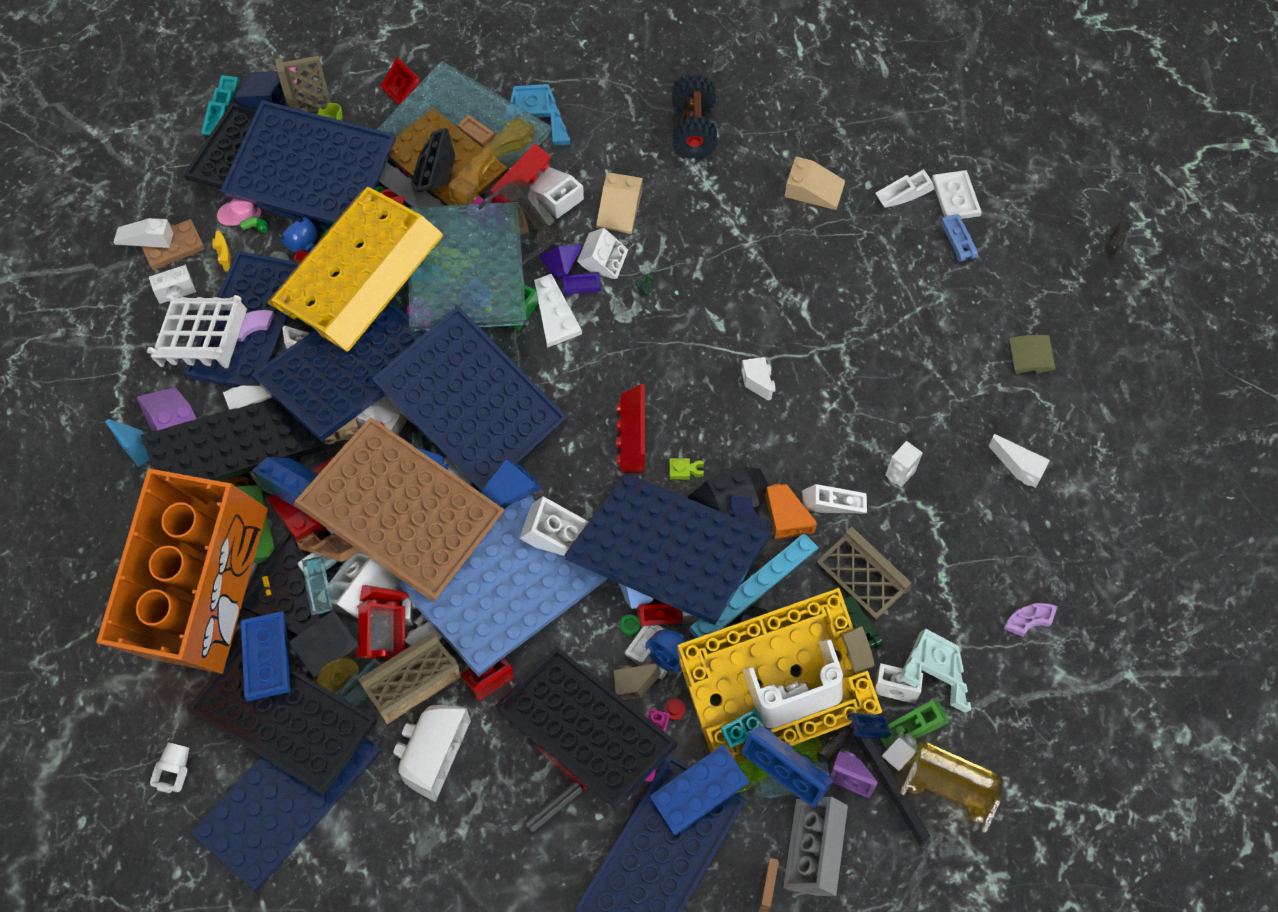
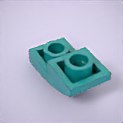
[720,709,765,748]

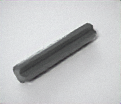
[525,781,582,832]

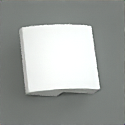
[625,625,668,680]

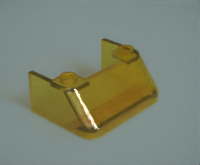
[900,742,1003,833]

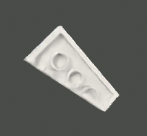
[534,274,582,348]

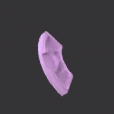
[237,310,274,342]
[1003,603,1058,637]

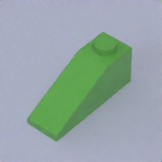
[877,700,950,748]

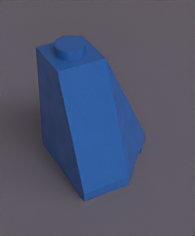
[480,459,542,509]

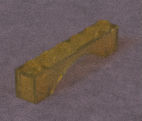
[449,116,534,208]

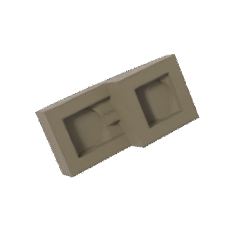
[840,626,875,674]

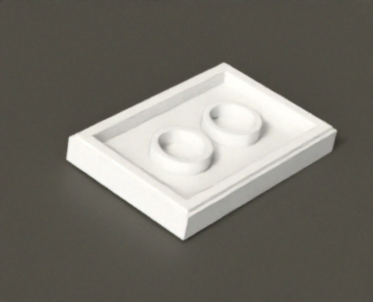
[931,170,982,219]

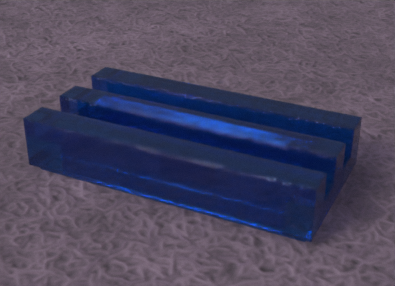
[847,712,892,738]

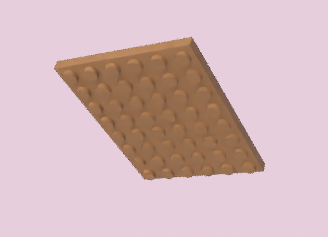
[294,417,505,602]

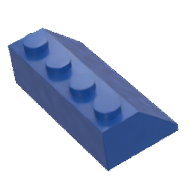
[252,457,319,513]
[741,725,834,809]

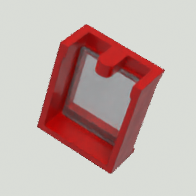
[356,600,405,660]

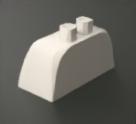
[318,551,401,619]
[393,705,471,802]

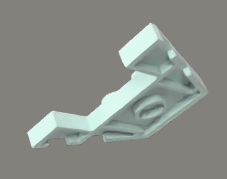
[899,629,971,712]

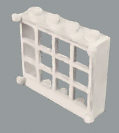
[147,295,247,368]

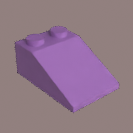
[137,387,196,432]

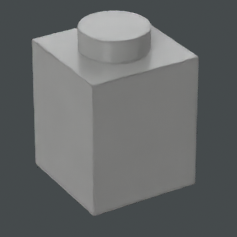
[882,731,918,771]

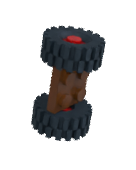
[672,74,717,159]

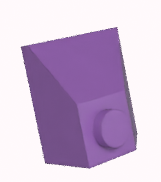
[830,751,878,798]

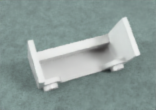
[742,639,843,728]

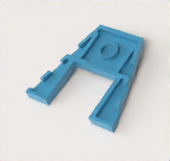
[500,84,570,149]

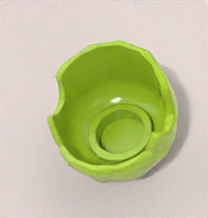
[317,103,342,121]

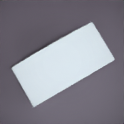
[768,681,809,700]

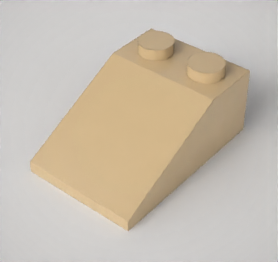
[785,157,845,210]
[596,172,643,234]

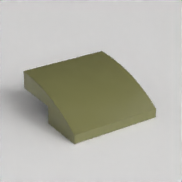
[1009,335,1056,374]

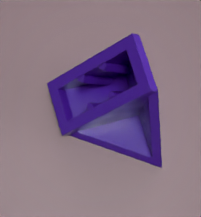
[539,244,582,279]

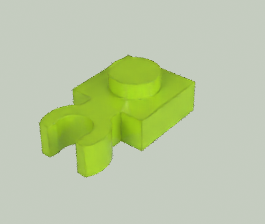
[670,458,704,480]

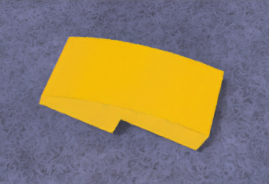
[212,231,232,272]

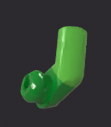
[240,216,268,233]

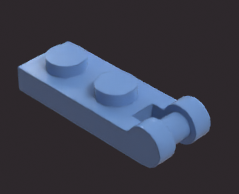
[941,214,978,262]

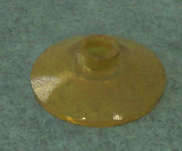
[317,658,359,695]

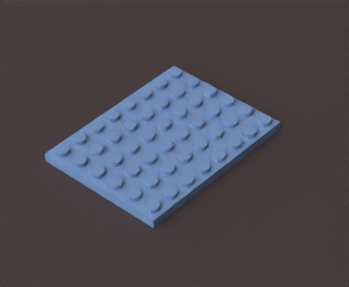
[398,495,608,677]

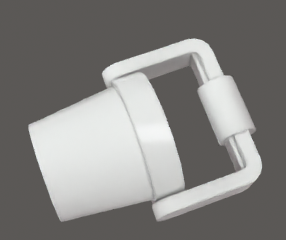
[150,743,190,793]

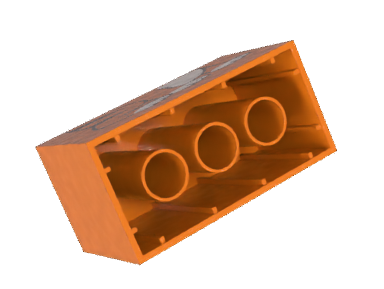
[96,468,268,674]

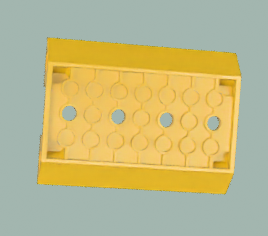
[267,186,443,352]
[677,588,882,766]

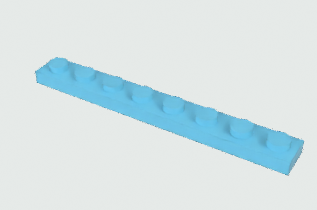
[688,533,819,638]

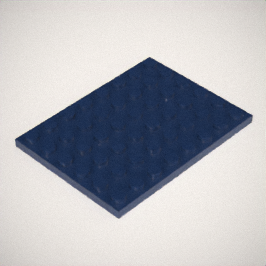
[220,100,397,224]
[251,301,427,442]
[371,306,567,492]
[565,473,770,625]

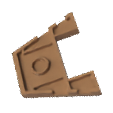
[296,532,360,562]

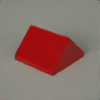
[380,57,422,107]
[460,658,514,701]

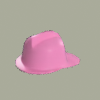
[217,198,261,226]

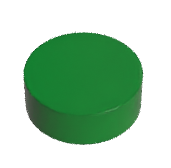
[620,614,641,637]

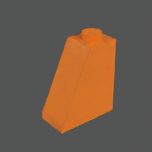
[765,484,817,539]

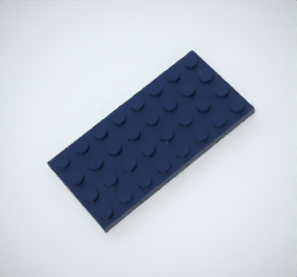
[184,251,300,387]
[190,737,382,892]
[575,755,746,912]

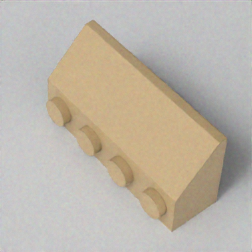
[375,654,461,724]

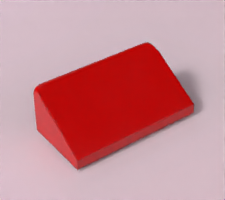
[360,585,409,605]
[636,603,683,627]

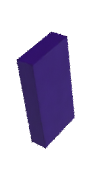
[562,273,601,295]

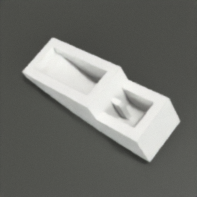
[876,169,934,208]

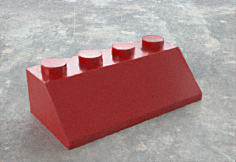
[486,143,551,212]
[617,384,645,473]

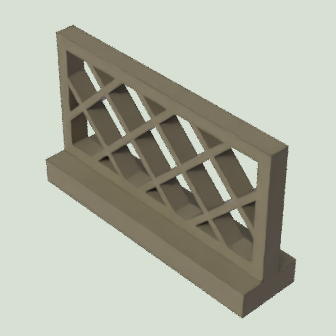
[275,56,331,113]
[816,526,912,620]
[358,632,459,717]

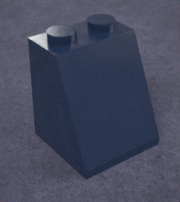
[235,71,287,109]

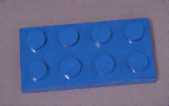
[241,611,290,701]
[650,744,750,835]

